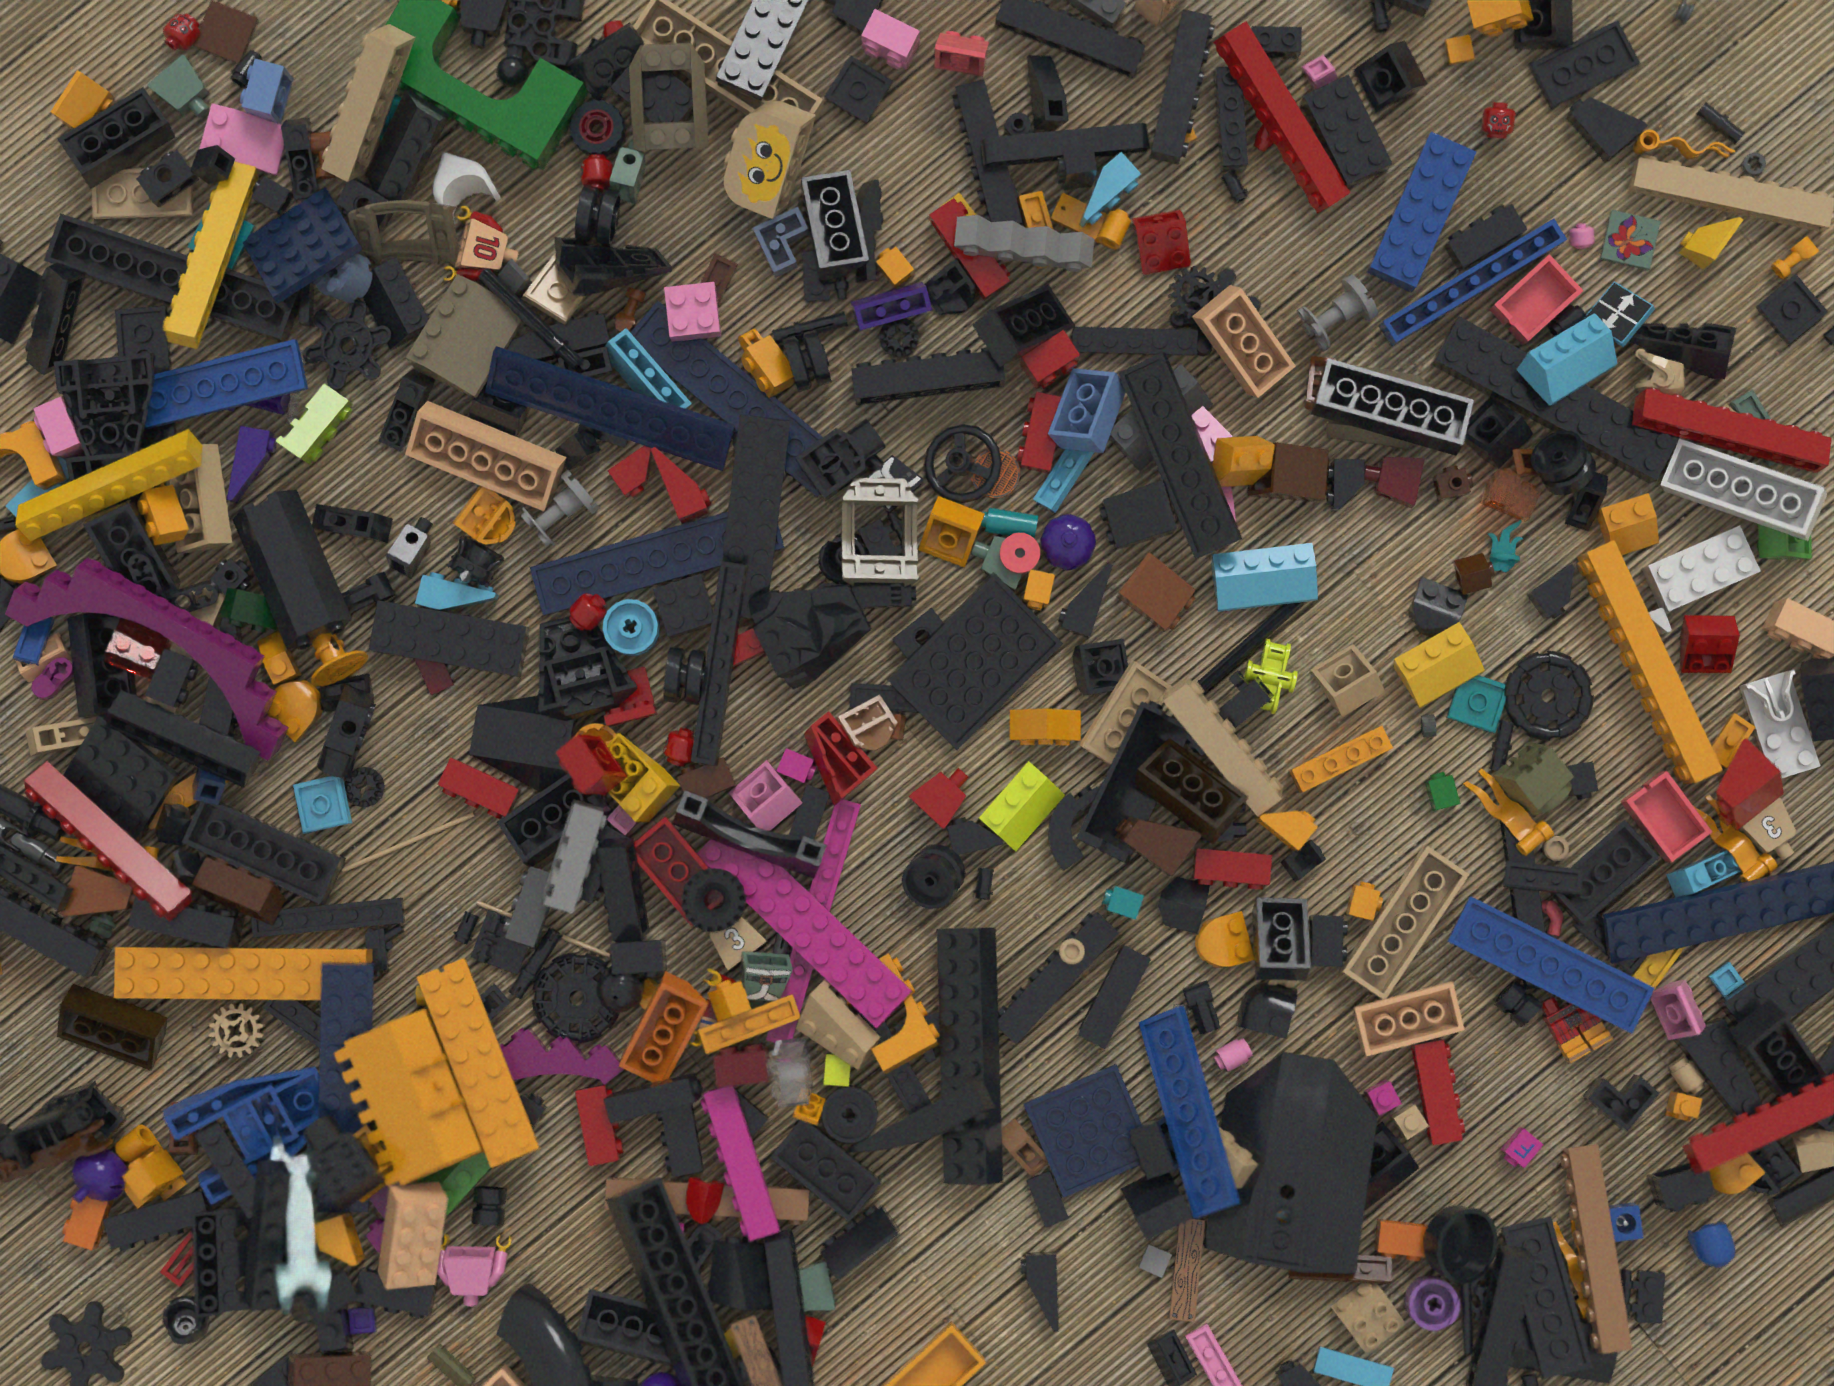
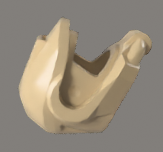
[1634,349,1685,395]

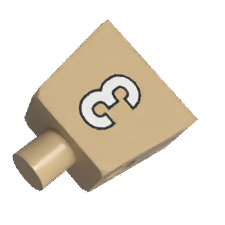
[1739,797,1797,860]
[709,907,767,970]

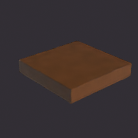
[193,0,259,64]

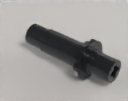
[0,784,66,841]

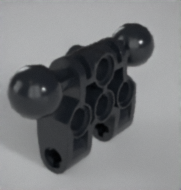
[496,0,585,87]

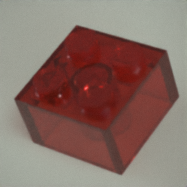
[104,618,169,680]

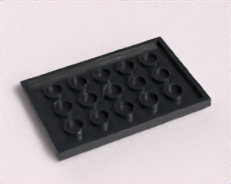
[886,572,1063,750]

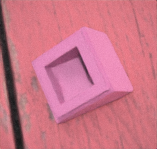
[1302,55,1337,90]

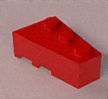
[804,711,878,806]

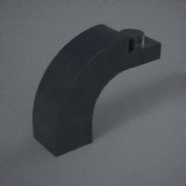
[1048,786,1099,871]

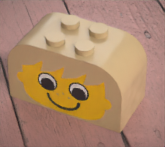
[724,101,816,219]

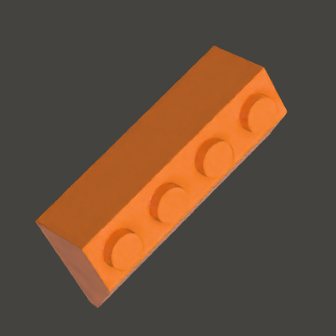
[618,971,708,1083]

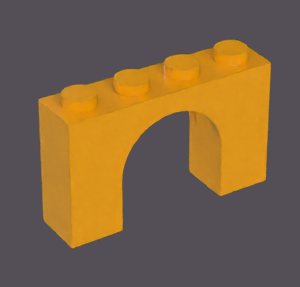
[0,421,67,490]
[842,953,940,1074]

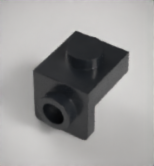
[1280,840,1326,882]

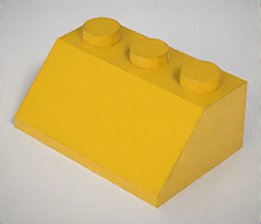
[1393,622,1485,709]

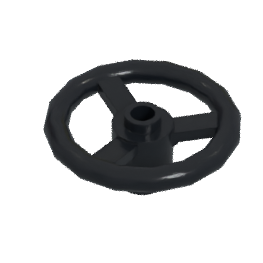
[924,424,1002,503]

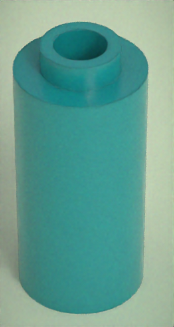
[981,507,1038,539]

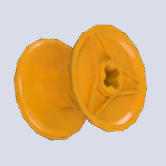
[310,633,369,686]

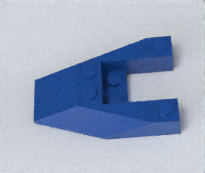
[163,1066,320,1205]

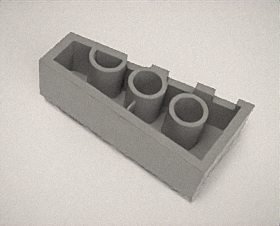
[542,799,606,913]

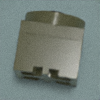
[1493,742,1574,815]

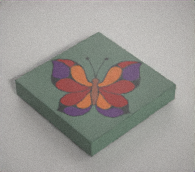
[1600,210,1661,270]

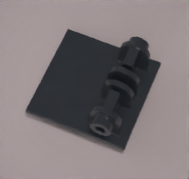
[471,910,528,974]

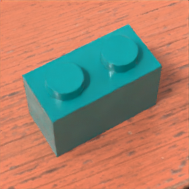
[1102,886,1144,920]

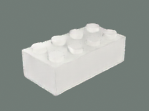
[1642,526,1761,613]

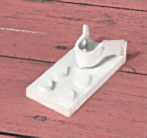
[1739,670,1820,778]

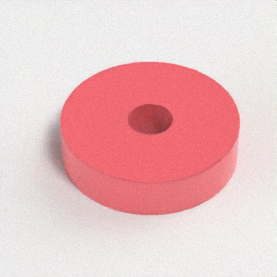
[1000,533,1040,574]

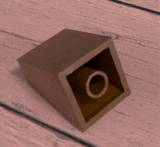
[1247,442,1329,502]
[1115,817,1202,876]

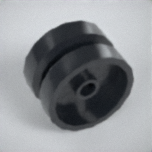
[575,185,621,246]
[782,329,832,392]
[1531,430,1596,495]
[664,647,706,705]
[902,844,966,909]
[822,1085,878,1143]

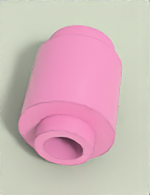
[1214,1038,1253,1073]

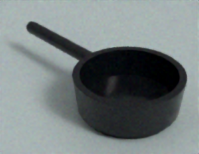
[1423,1205,1497,1355]

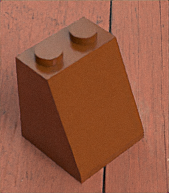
[1116,552,1196,632]
[59,866,135,916]

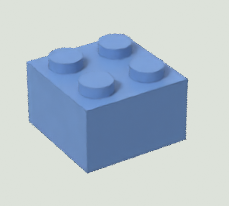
[240,59,294,124]

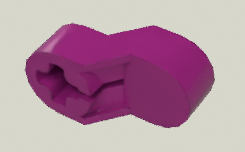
[31,657,74,700]

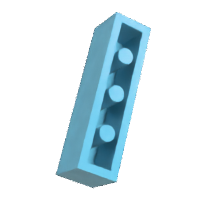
[605,328,692,409]

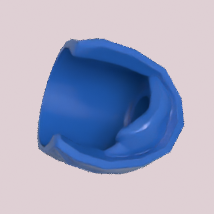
[1687,1222,1736,1268]

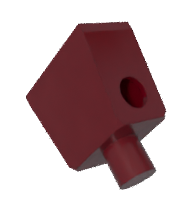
[1364,457,1425,508]

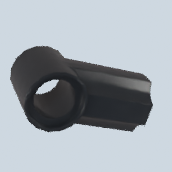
[341,572,395,614]
[1183,980,1221,1035]

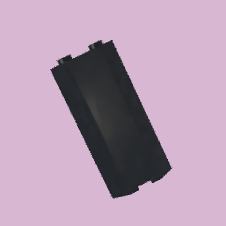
[233,490,352,650]

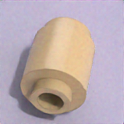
[1669,1055,1705,1094]

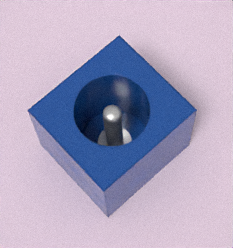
[1609,1202,1643,1242]

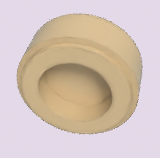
[1542,836,1569,861]
[1059,939,1085,964]

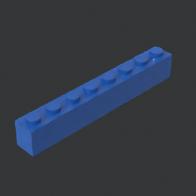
[1379,219,1567,347]

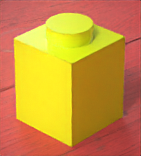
[824,1053,851,1087]

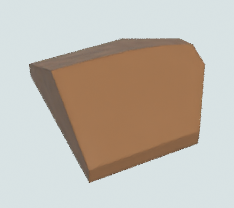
[837,695,898,751]

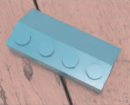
[1517,313,1618,406]
[1211,543,1318,612]

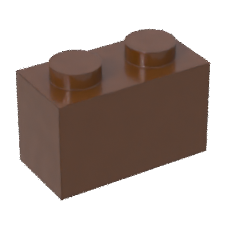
[677,757,736,799]

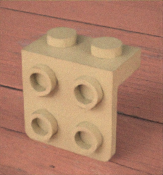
[1331,1283,1405,1353]

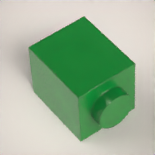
[1425,771,1461,811]

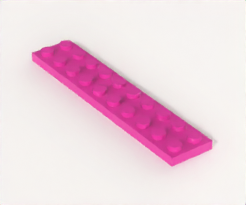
[698,839,913,1029]

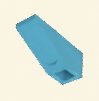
[1080,152,1141,228]
[415,572,499,612]
[1666,850,1741,898]

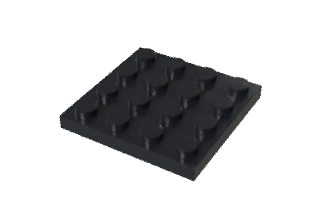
[63,714,180,843]

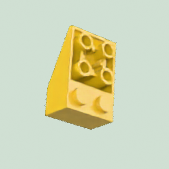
[607,733,680,822]

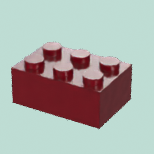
[714,1043,772,1087]

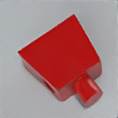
[909,768,969,830]

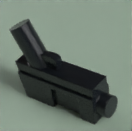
[365,923,405,977]

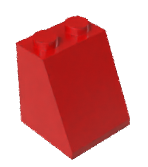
[1716,738,1784,831]

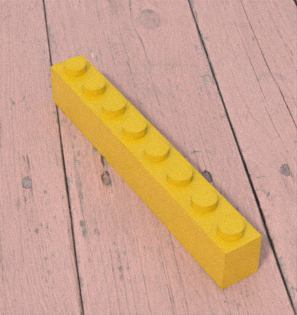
[163,161,258,349]
[15,429,203,541]

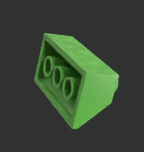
[415,1118,491,1215]

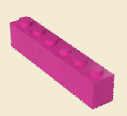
[701,1085,780,1241]

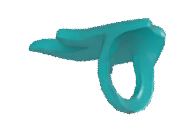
[1487,520,1523,573]

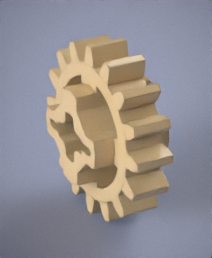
[209,1003,265,1058]

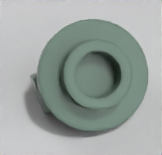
[90,913,116,938]

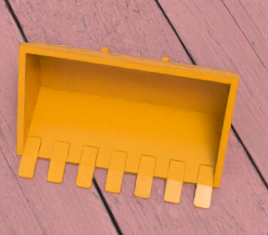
[334,1009,484,1186]

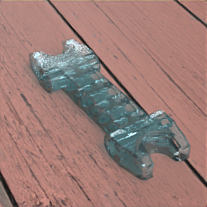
[271,1136,330,1315]

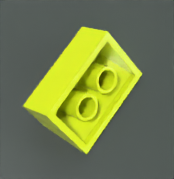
[978,761,1065,852]

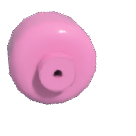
[1569,223,1595,249]

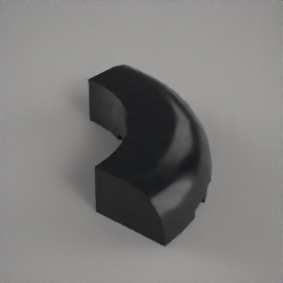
[497,1283,593,1386]

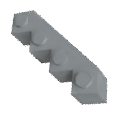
[954,215,1094,272]

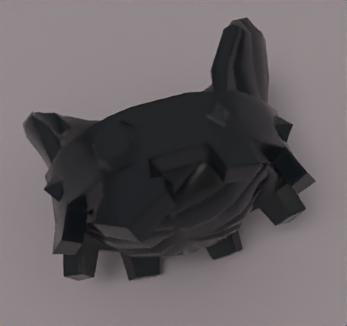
[818,534,868,584]
[446,536,504,588]

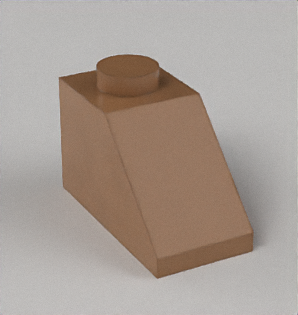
[1002,1118,1048,1177]

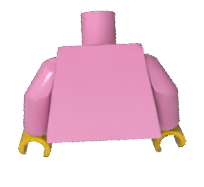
[437,1234,512,1306]

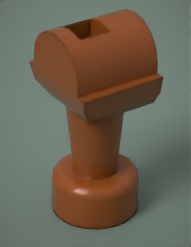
[311,131,336,179]
[614,287,646,333]

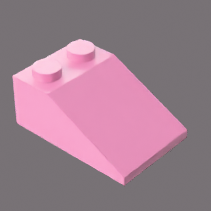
[200,104,285,176]

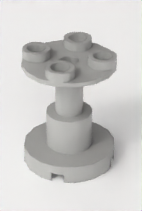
[1297,274,1378,352]
[521,470,600,546]

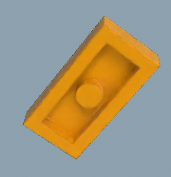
[1711,713,1756,769]

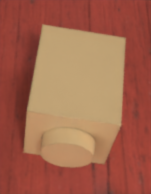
[1390,1103,1429,1140]

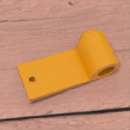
[1050,192,1131,249]
[115,1124,187,1201]

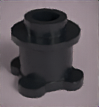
[1004,112,1032,135]

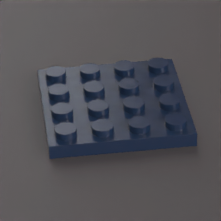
[242,187,363,304]
[1023,1064,1142,1198]

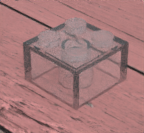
[767,1037,813,1108]

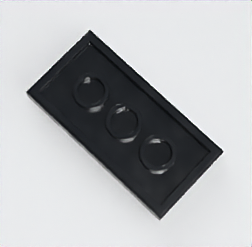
[1528,20,1641,109]

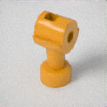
[1771,236,1820,280]

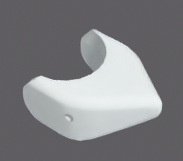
[433,152,501,224]

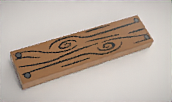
[1169,1218,1205,1322]
[731,1315,782,1386]

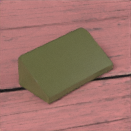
[427,1344,476,1386]

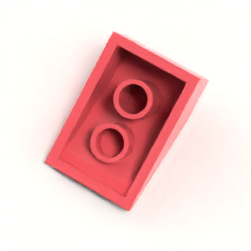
[935,31,989,77]

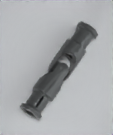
[0,817,68,876]

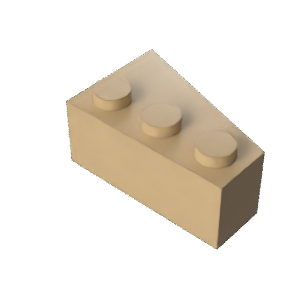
[796,979,880,1070]

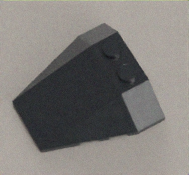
[554,237,672,296]
[469,695,577,792]

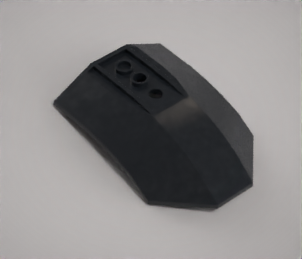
[1204,1052,1378,1274]

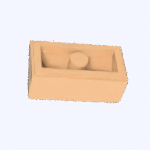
[15,632,72,682]

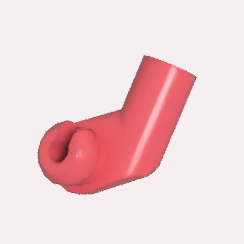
[1541,900,1564,936]

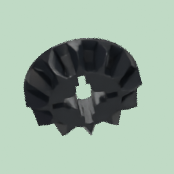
[879,318,919,357]
[344,767,385,807]

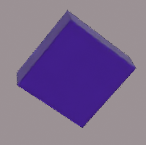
[348,1307,377,1335]

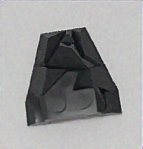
[54,353,155,461]
[748,584,871,689]

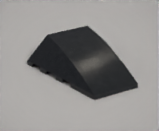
[538,617,638,721]

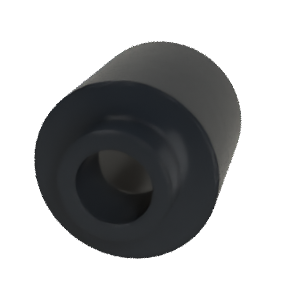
[1548,304,1586,337]

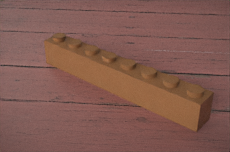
[1560,1144,1633,1354]
[605,1177,810,1225]

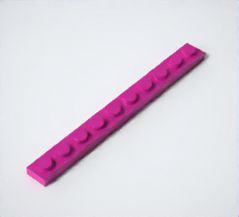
[766,799,861,1047]

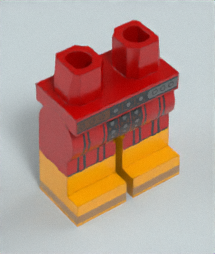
[1541,996,1613,1063]

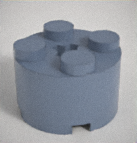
[313,253,372,303]

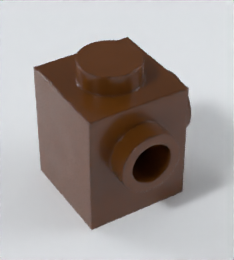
[1432,465,1473,502]
[1454,553,1495,595]

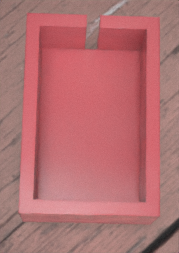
[1489,254,1583,346]
[1620,771,1712,862]

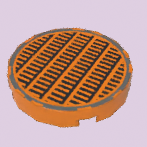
[971,449,1020,499]

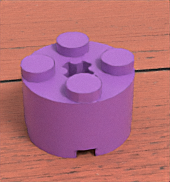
[1404,1275,1460,1331]

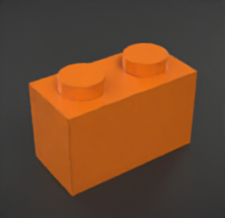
[62,1196,114,1250]
[1374,1219,1428,1261]

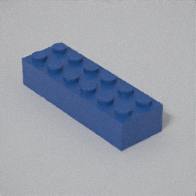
[1366,132,1476,293]

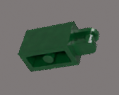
[220,587,277,633]

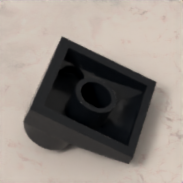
[1072,639,1128,696]

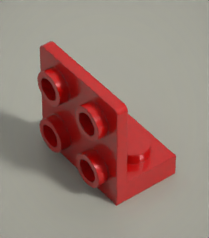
[1132,209,1191,275]
[604,667,658,727]

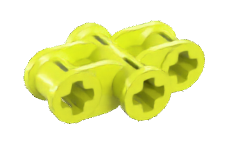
[1244,638,1298,715]

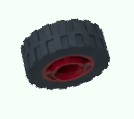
[569,100,627,157]

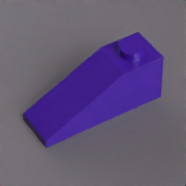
[227,426,277,503]

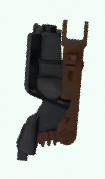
[0,1081,114,1183]

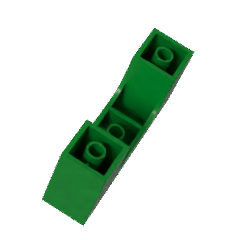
[386,0,588,170]

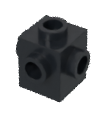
[210,558,253,595]

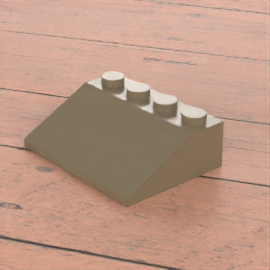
[405,274,523,398]

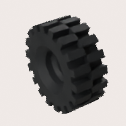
[681,868,746,932]

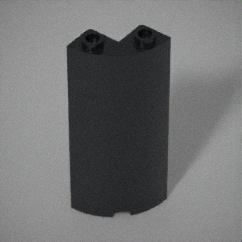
[1076,700,1189,864]

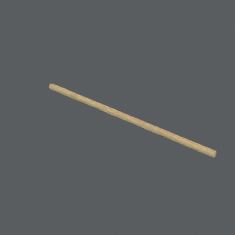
[341,812,475,873]
[477,900,611,958]

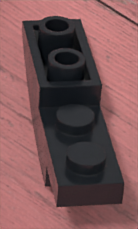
[855,180,883,283]

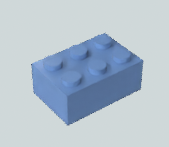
[1048,368,1126,453]

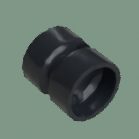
[1494,980,1542,1027]
[471,1186,507,1226]

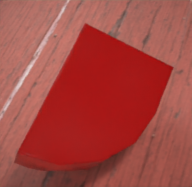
[686,1177,725,1224]

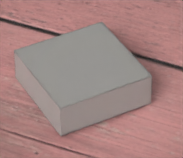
[1138,1244,1172,1278]

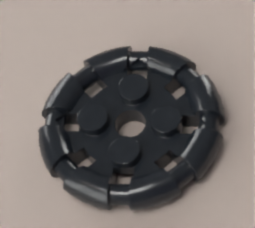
[1503,651,1594,741]
[532,952,620,1044]

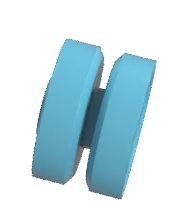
[603,599,661,656]

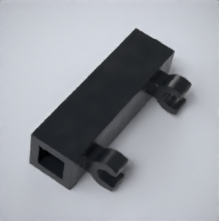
[820,582,916,609]
[1186,670,1274,756]
[603,1072,703,1124]

